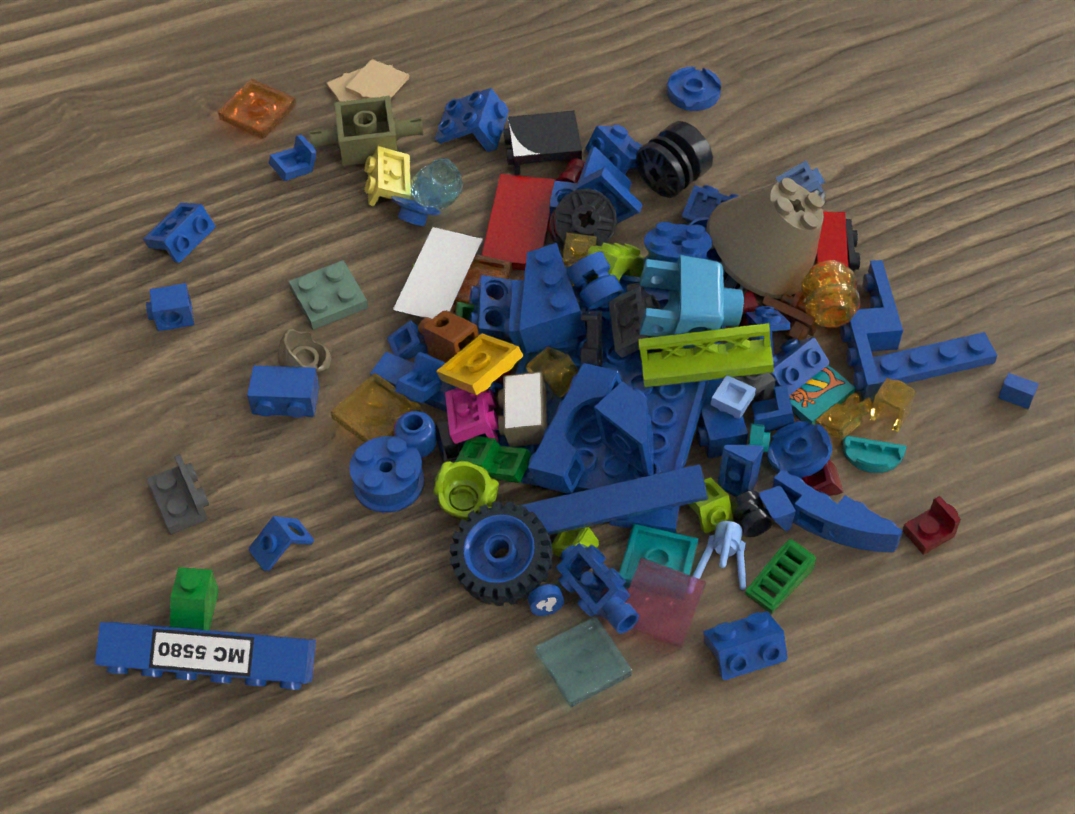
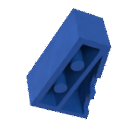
[519,243,587,353]

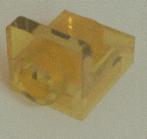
[525,346,579,397]

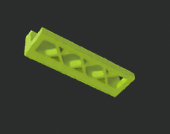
[638,323,774,387]

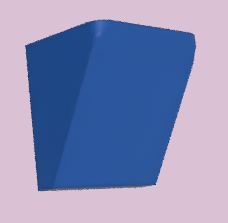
[387,320,428,360]
[998,373,1039,409]
[759,486,796,531]

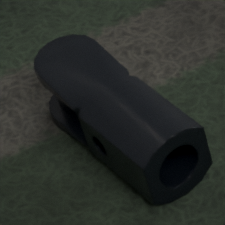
[435,420,462,463]

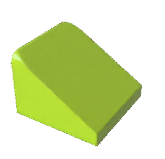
[552,527,599,557]

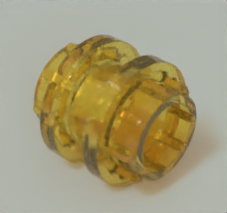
[801,261,861,327]

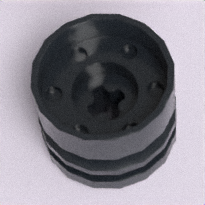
[636,121,713,198]
[549,189,617,258]

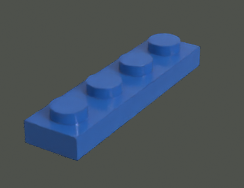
[873,332,998,390]

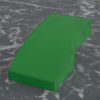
[455,436,531,483]

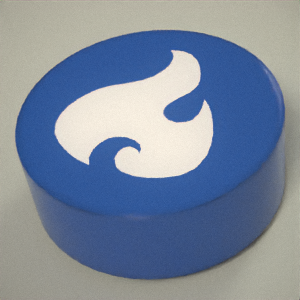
[528,584,564,616]

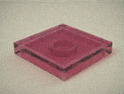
[624,558,706,648]

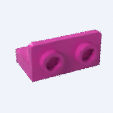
[445,388,499,444]

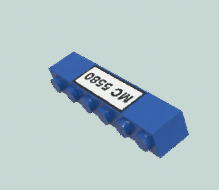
[95,622,316,689]

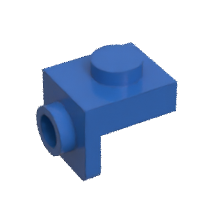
[269,135,316,181]
[395,352,445,403]

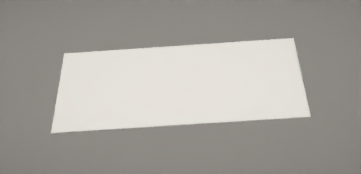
[393,227,482,319]

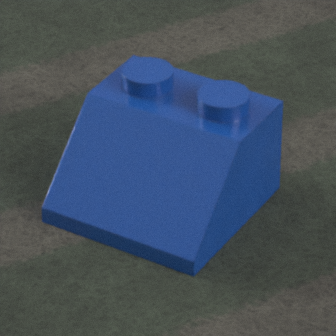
[594,381,654,477]

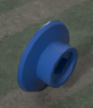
[391,196,441,226]

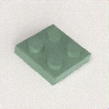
[289,260,368,330]

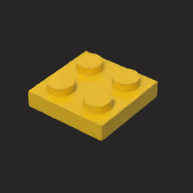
[436,333,523,395]

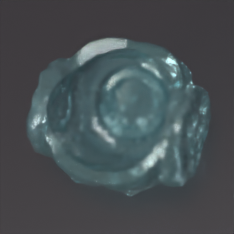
[410,158,463,209]

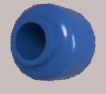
[394,411,436,458]

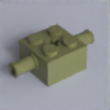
[309,96,424,166]

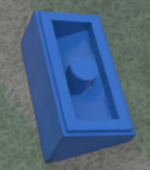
[717,445,764,497]

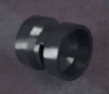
[731,490,774,537]

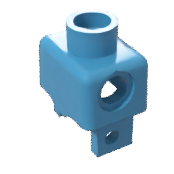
[640,255,744,348]

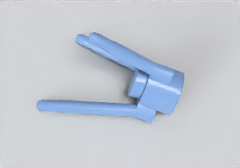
[686,521,746,595]

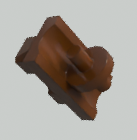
[762,291,817,341]

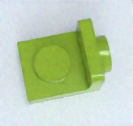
[688,477,733,533]

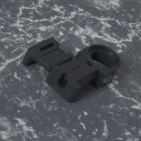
[581,309,603,367]

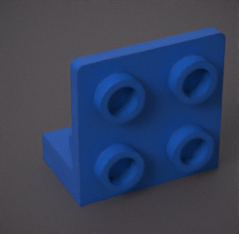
[576,147,643,223]

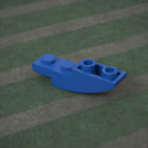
[772,469,903,553]

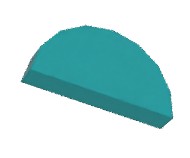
[841,435,907,473]

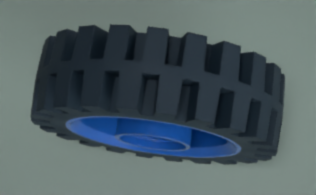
[450,502,553,606]

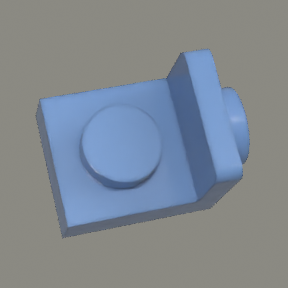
[776,161,825,192]

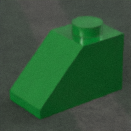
[170,567,219,630]

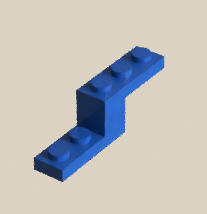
[840,260,903,403]

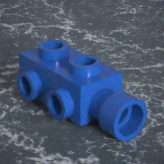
[556,543,639,634]

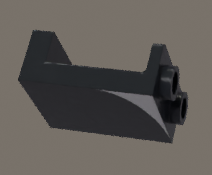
[503,110,582,175]

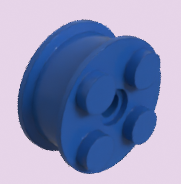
[643,222,712,266]
[349,436,424,513]

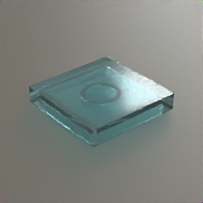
[536,616,632,707]

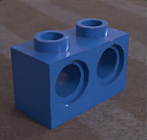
[469,275,513,343]

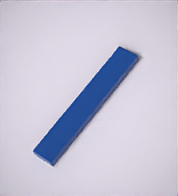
[516,464,708,535]

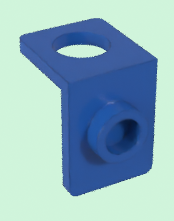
[249,516,315,571]

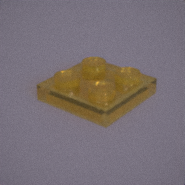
[331,373,421,443]

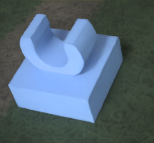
[711,375,756,419]

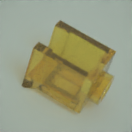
[869,378,916,432]

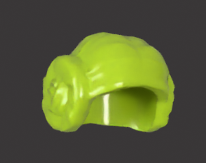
[433,461,499,520]

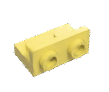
[364,146,411,206]

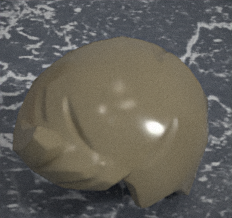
[278,329,331,372]

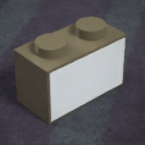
[498,372,547,447]

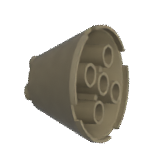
[706,178,824,299]

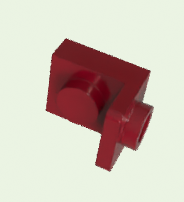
[903,496,961,555]

